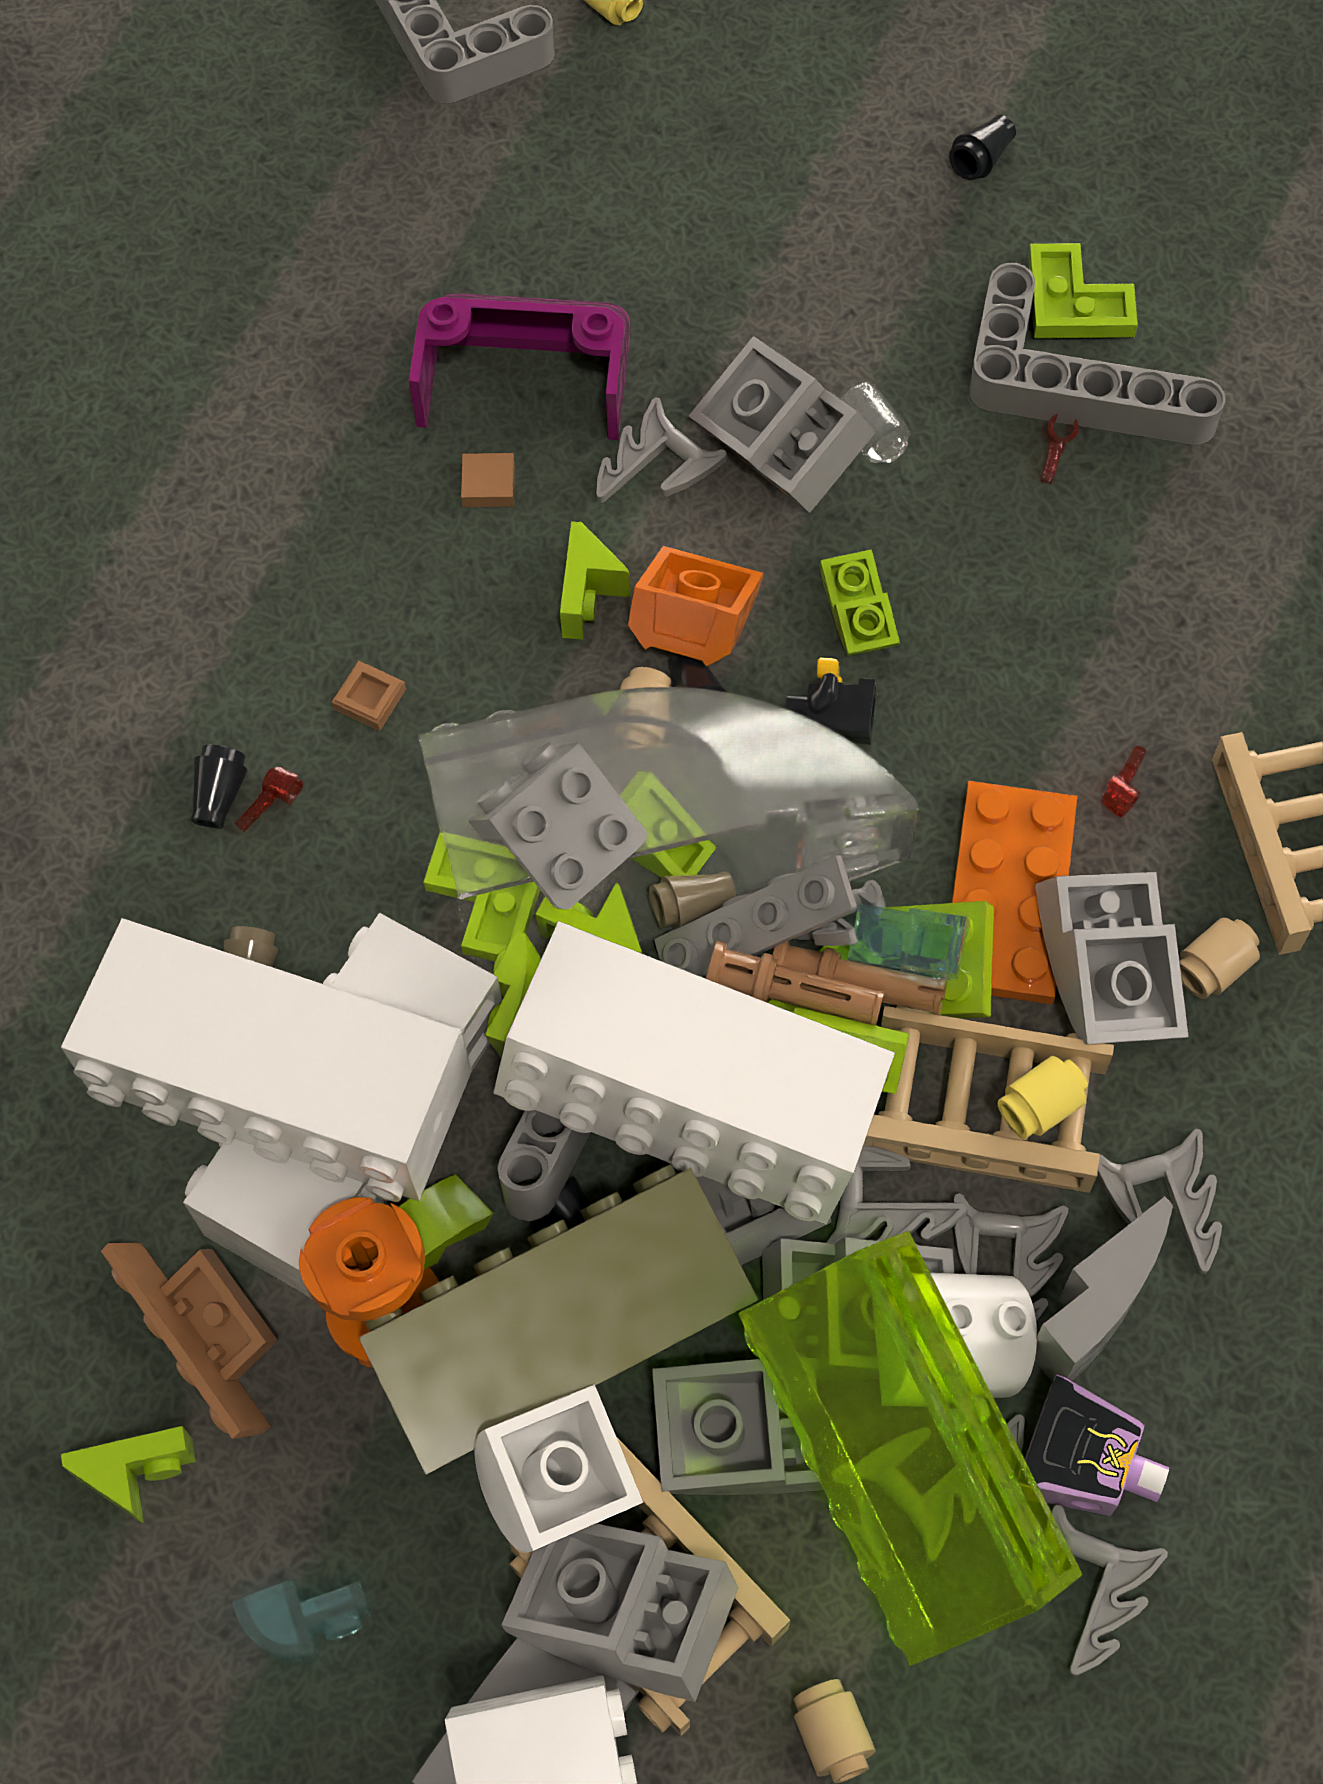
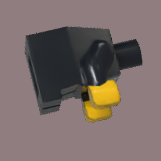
[785,657,877,745]

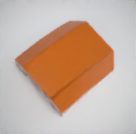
[628,546,764,667]

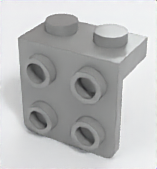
[468,743,647,909]

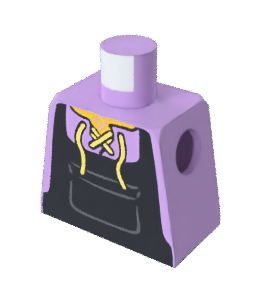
[1013,1374,1169,1516]

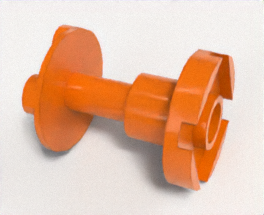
[299,1197,439,1368]

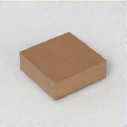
[461,453,515,507]
[332,660,406,731]

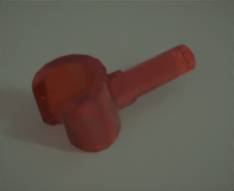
[1040,414,1079,485]
[1101,746,1146,818]
[234,767,303,833]

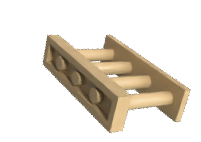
[1212,732,1323,955]
[863,1006,1114,1193]
[508,1437,790,1736]

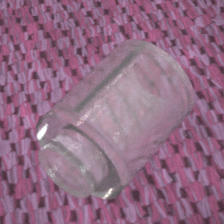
[840,382,911,463]

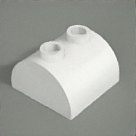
[890,1272,1037,1398]
[474,1384,643,1553]

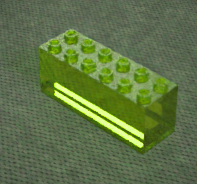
[738,1230,1083,1666]

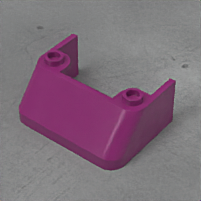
[409,293,630,440]

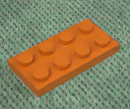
[952,781,1078,1005]

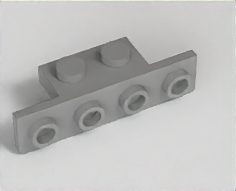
[654,855,857,978]

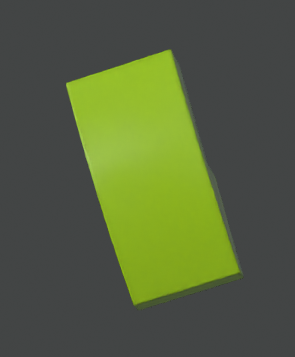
[819,549,900,657]
[485,930,542,1059]
[399,1174,494,1270]

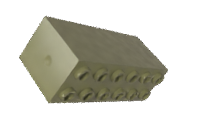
[359,1164,758,1474]

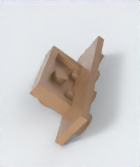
[101,1243,278,1439]

